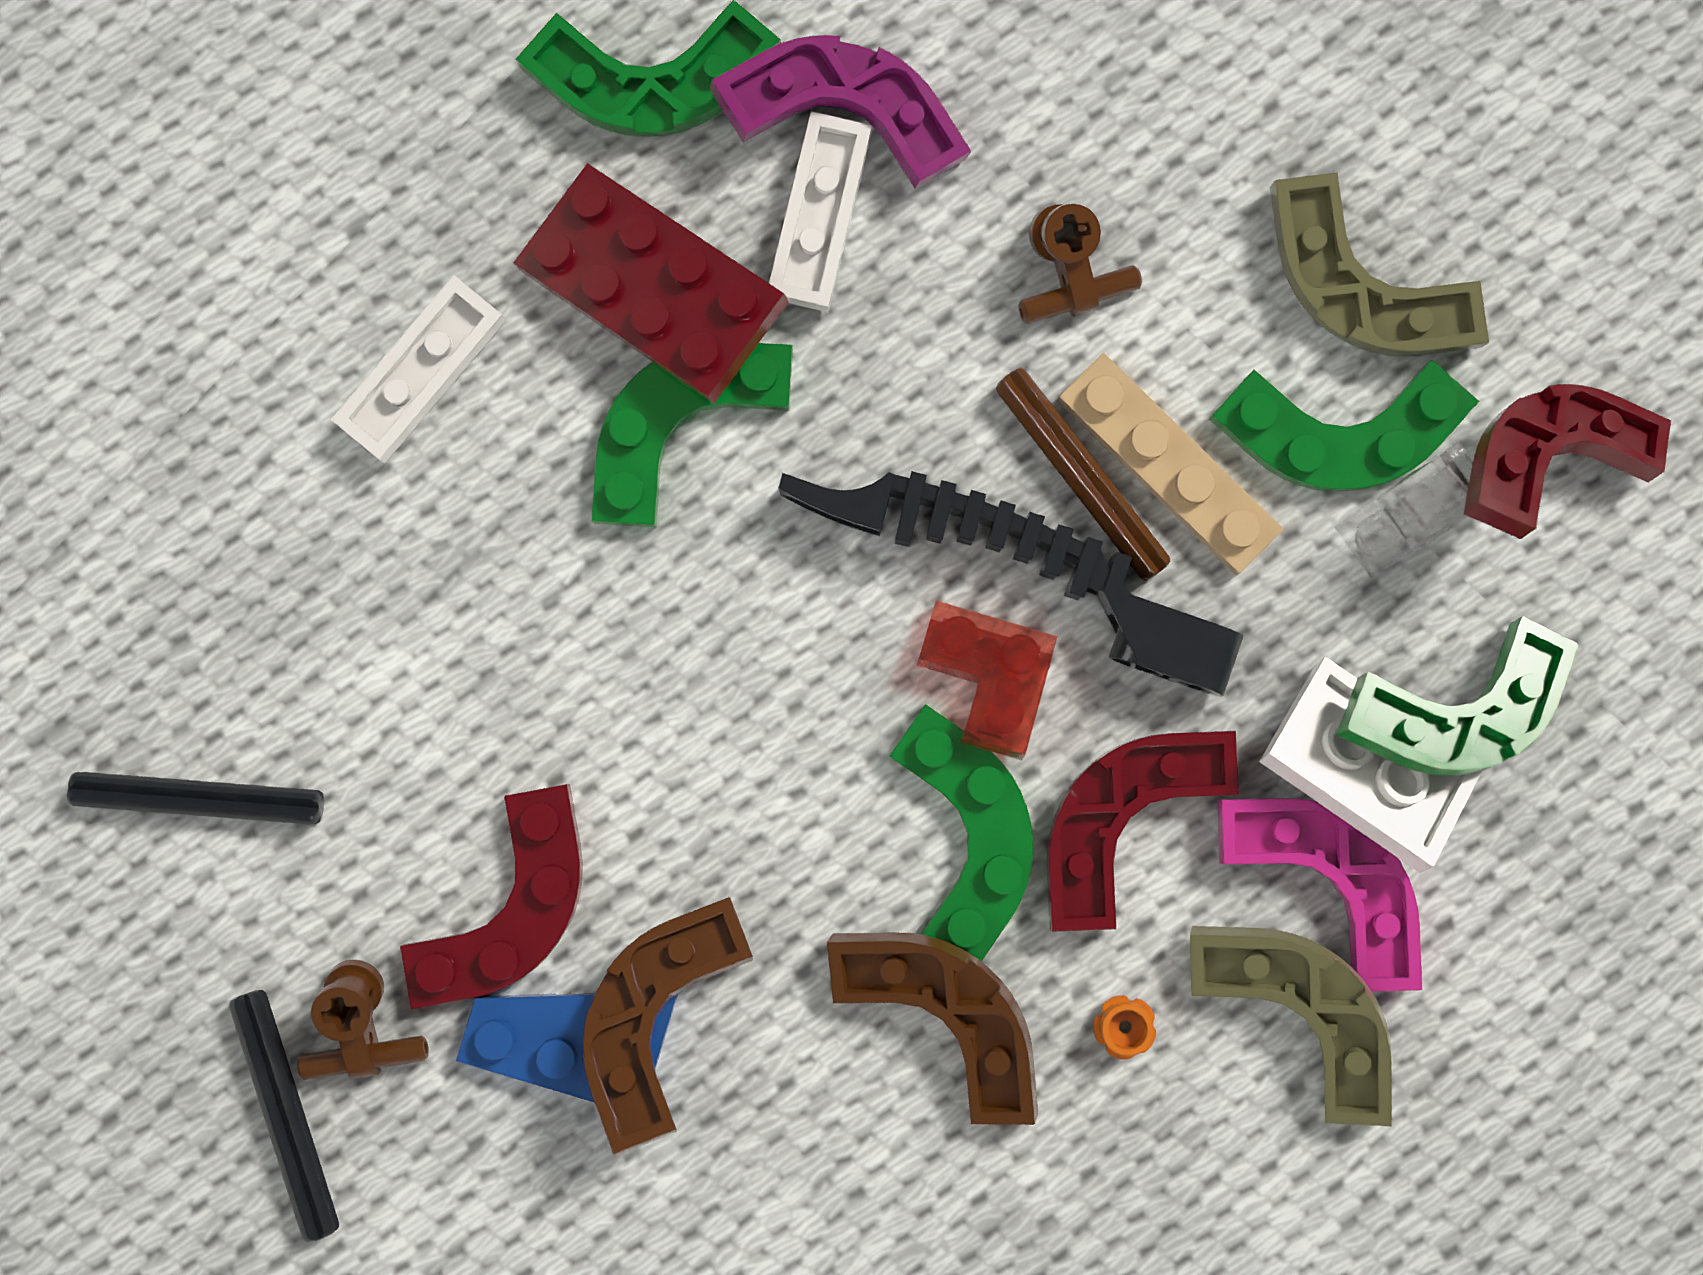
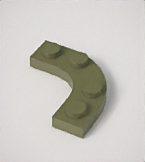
[1270,172,1489,356]
[1190,926,1392,1126]

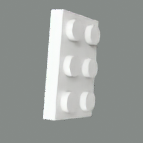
[1259,657,1482,873]

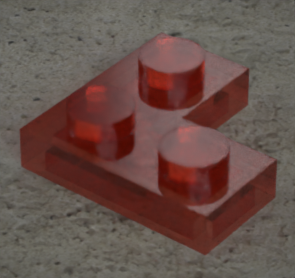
[917,600,1058,761]

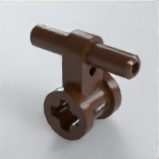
[1018,204,1142,324]
[297,959,429,1080]

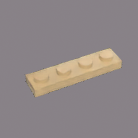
[1057,352,1284,576]

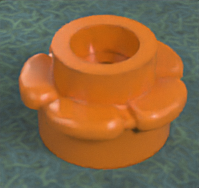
[1093,995,1157,1059]

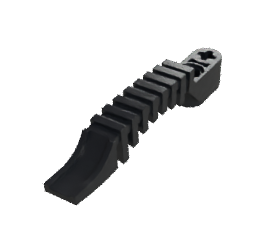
[778,471,1244,697]

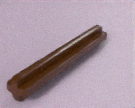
[996,367,1171,581]

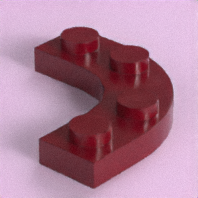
[1463,384,1671,539]
[1047,731,1239,932]
[400,784,583,1010]

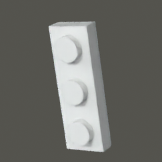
[769,111,872,312]
[331,275,506,463]

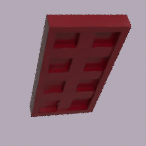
[513,163,789,404]

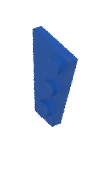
[456,993,678,1103]

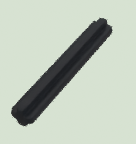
[67,772,324,825]
[229,990,339,1242]

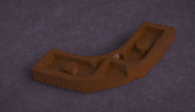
[583,897,753,1156]
[827,932,1038,1125]

